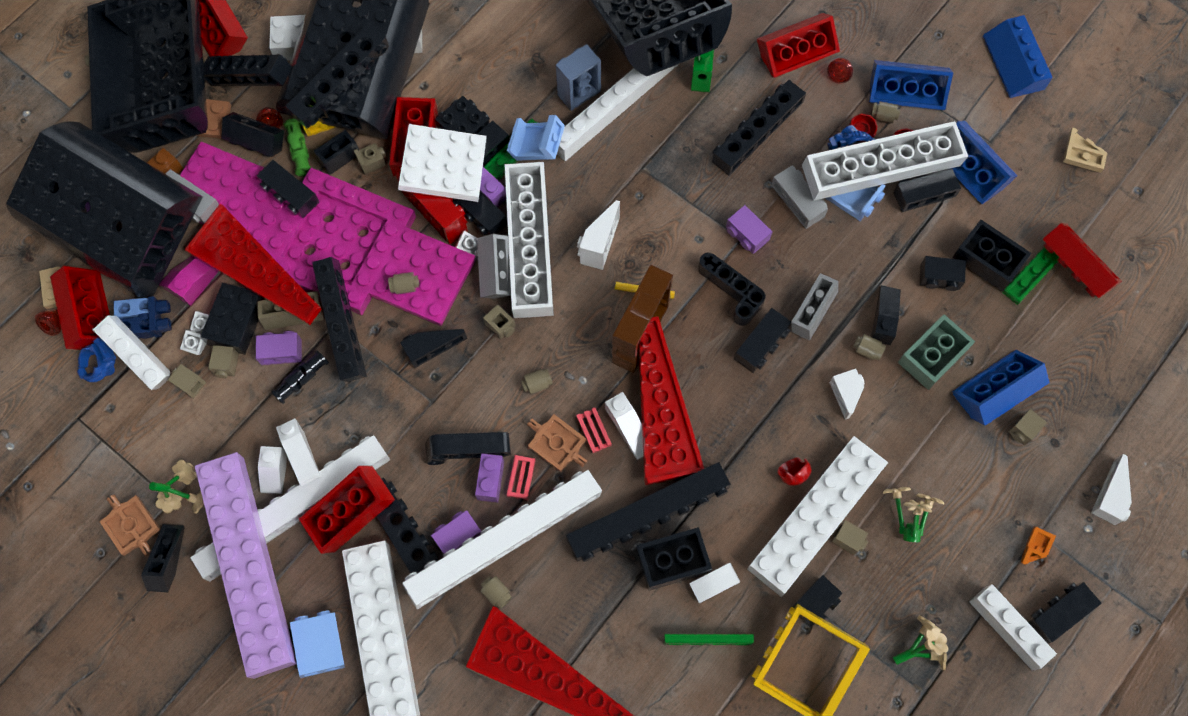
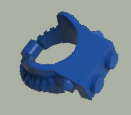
[827,125,876,150]
[77,338,116,382]

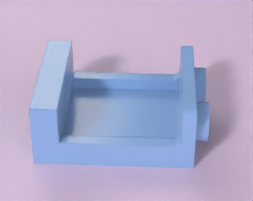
[507,115,565,161]
[825,184,886,221]
[290,610,345,678]

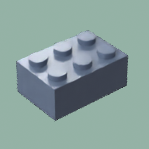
[556,44,601,111]

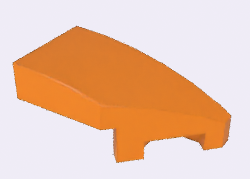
[1021,526,1056,565]

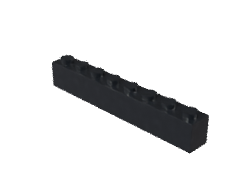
[566,462,731,562]

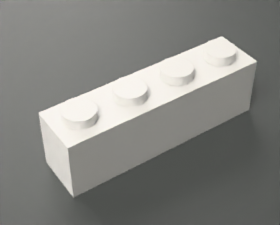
[93,315,171,390]
[969,584,1057,671]

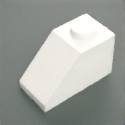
[829,369,865,420]
[258,446,288,494]

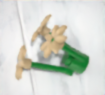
[883,487,944,542]

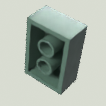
[898,314,975,390]

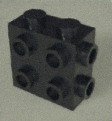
[435,96,490,134]

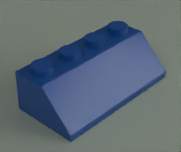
[983,15,1053,98]
[869,60,953,110]
[950,121,1017,204]
[952,350,1050,426]

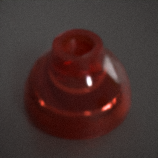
[827,58,853,84]
[256,107,283,128]
[35,309,62,336]

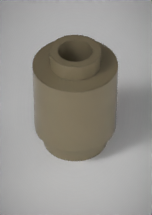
[871,101,901,123]
[388,272,419,294]
[853,334,886,361]
[521,369,553,395]
[480,576,512,609]

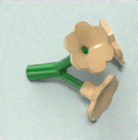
[149,460,204,514]
[893,615,948,670]

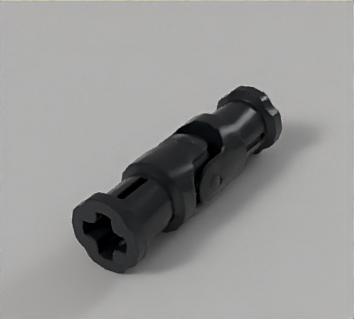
[270,350,329,404]

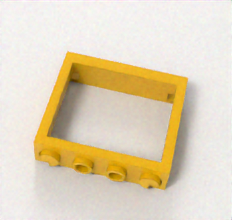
[752,604,870,716]

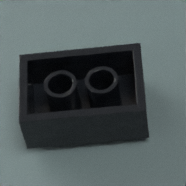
[952,219,1032,292]
[200,282,265,355]
[636,527,712,591]

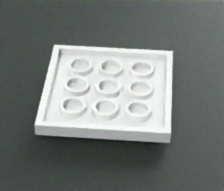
[398,124,487,202]

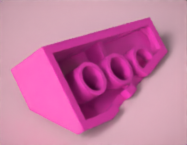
[159,256,219,306]

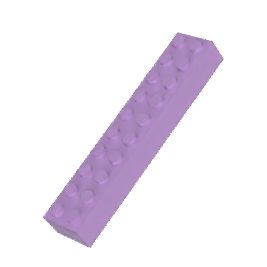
[195,452,297,679]

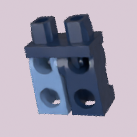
[114,296,172,339]

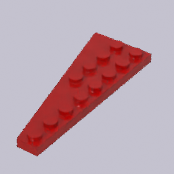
[185,204,322,325]
[638,316,704,485]
[466,606,634,716]

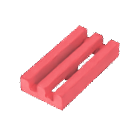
[576,408,612,453]
[506,455,536,501]

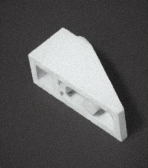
[605,392,643,460]
[276,419,321,486]
[1091,454,1132,525]

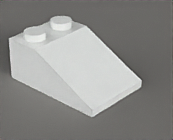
[577,200,620,270]

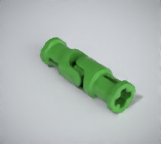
[284,119,312,176]

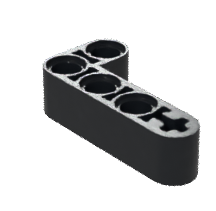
[698,252,766,326]
[425,432,511,465]

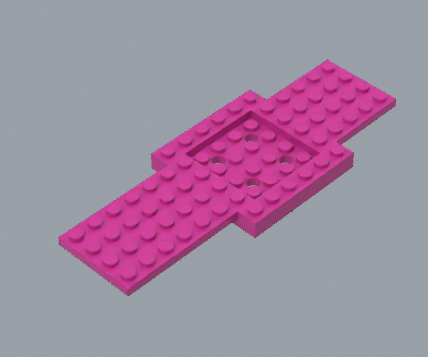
[180,142,476,326]

